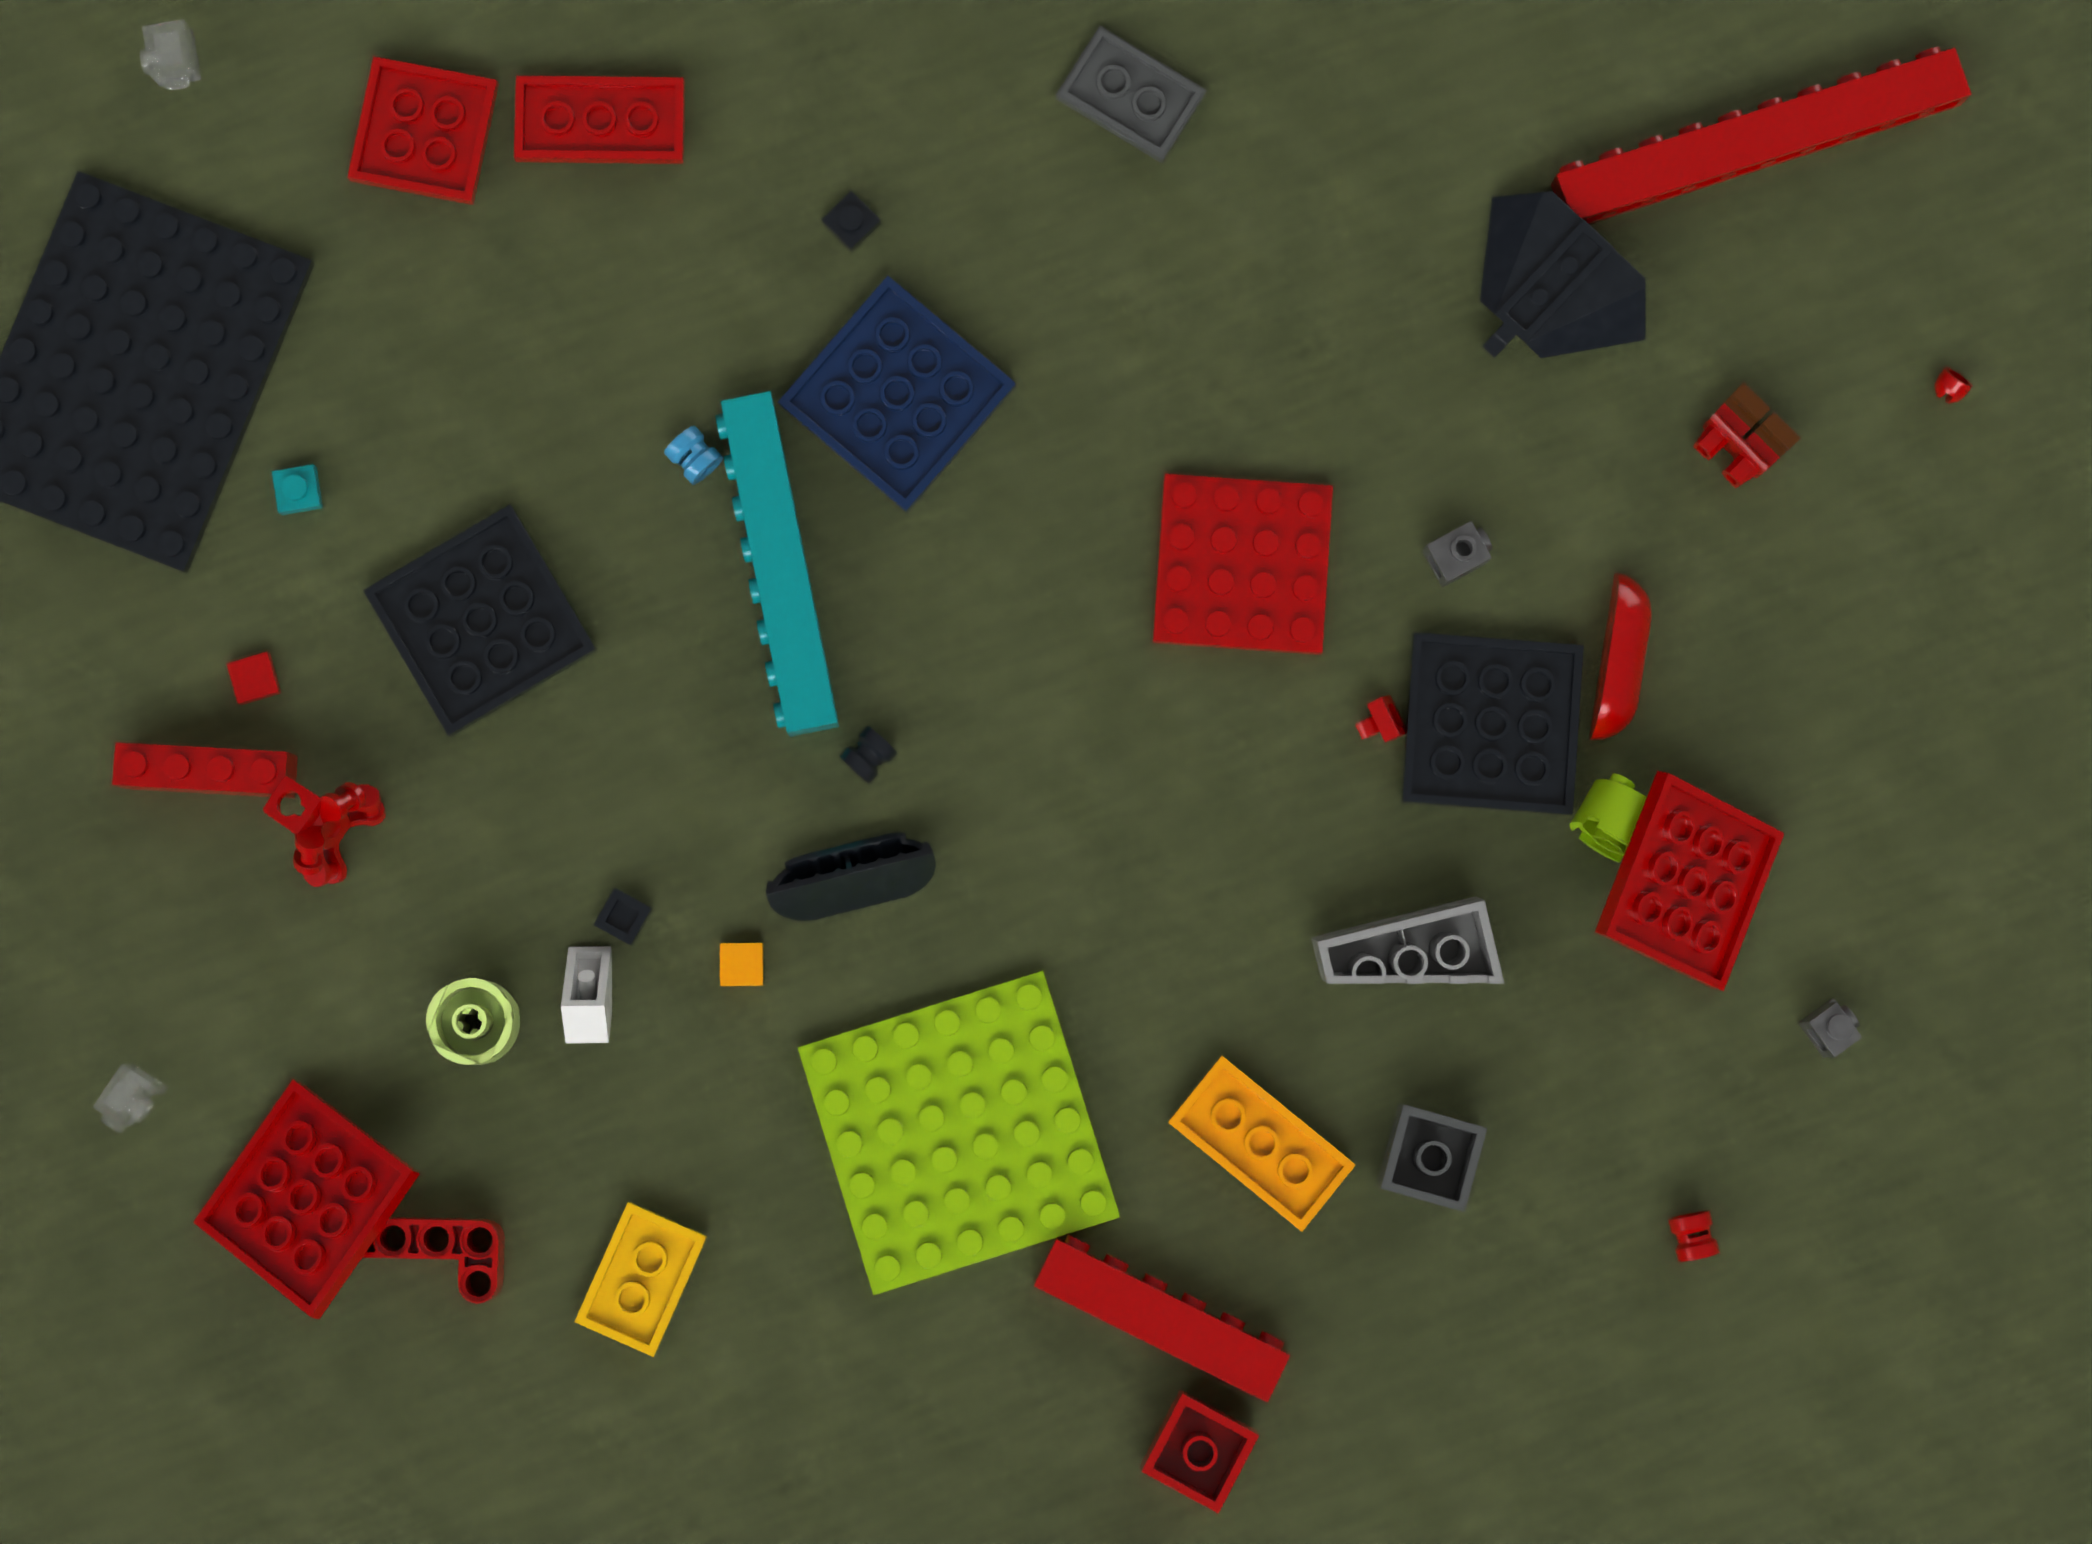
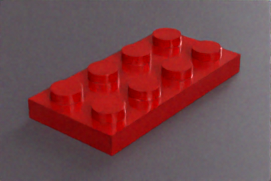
[514,76,685,164]

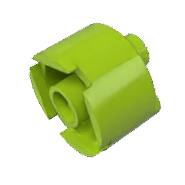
[1569,773,1647,863]

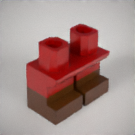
[1693,382,1801,488]

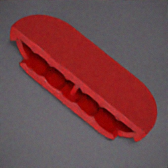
[1588,573,1652,740]

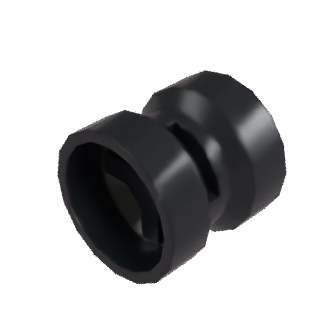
[839,725,898,785]

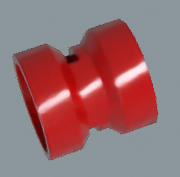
[1667,1210,1720,1262]

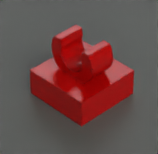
[1355,695,1406,743]

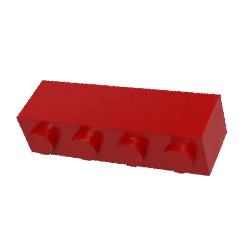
[112,742,298,799]

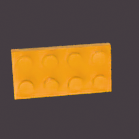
[1168,1055,1356,1232]

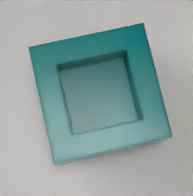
[272,464,323,515]

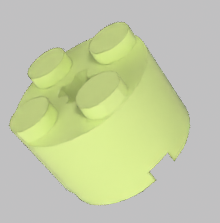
[426,978,520,1065]

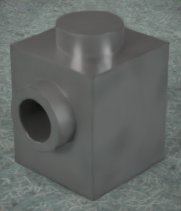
[1422,521,1493,588]

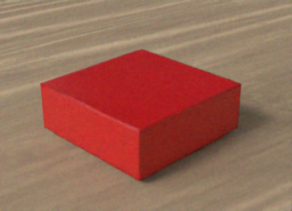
[226,651,282,705]

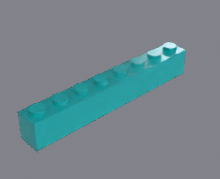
[715,391,840,737]

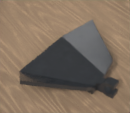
[1480,191,1646,359]

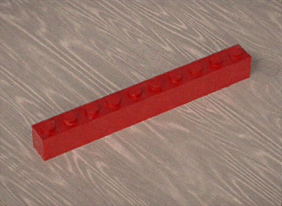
[1551,47,1972,224]

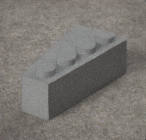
[1311,896,1505,984]

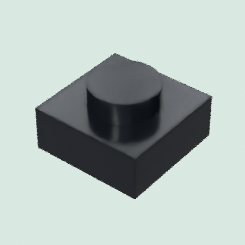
[821,191,881,253]
[594,888,653,946]

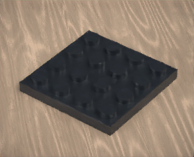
[363,504,598,737]
[1401,632,1584,816]

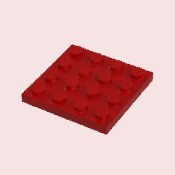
[1152,474,1333,655]
[1595,770,1785,992]
[193,1079,420,1320]

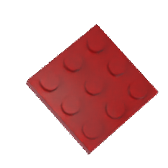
[347,56,499,205]

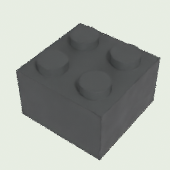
[1376,1104,1487,1212]

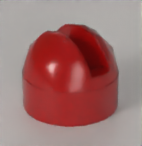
[1934,367,1973,404]

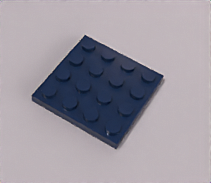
[778,275,1016,513]

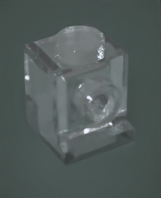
[93,1064,168,1133]

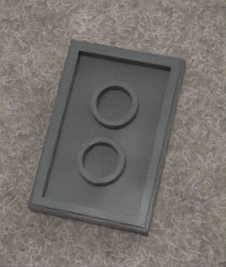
[1056,26,1207,163]

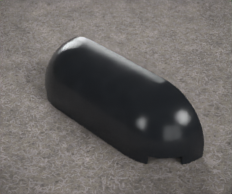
[766,832,936,921]

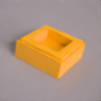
[720,943,764,986]

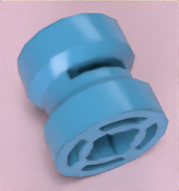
[664,425,724,485]

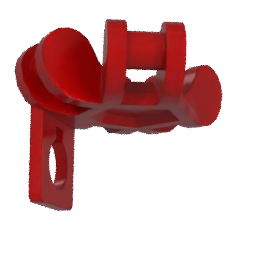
[263,776,386,887]

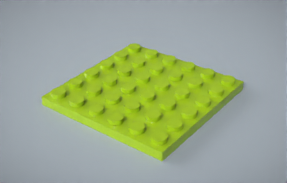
[797,971,1120,1295]

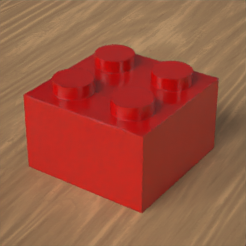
[1140,1389,1260,1514]

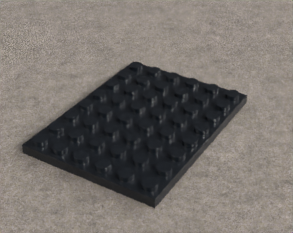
[0,171,315,574]

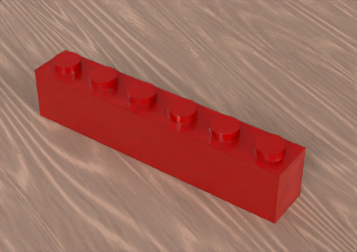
[1033,1234,1291,1403]

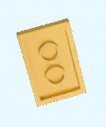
[574,1202,708,1357]

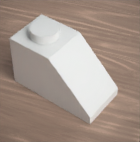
[561,946,612,1043]

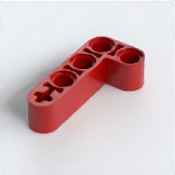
[362,1217,505,1304]

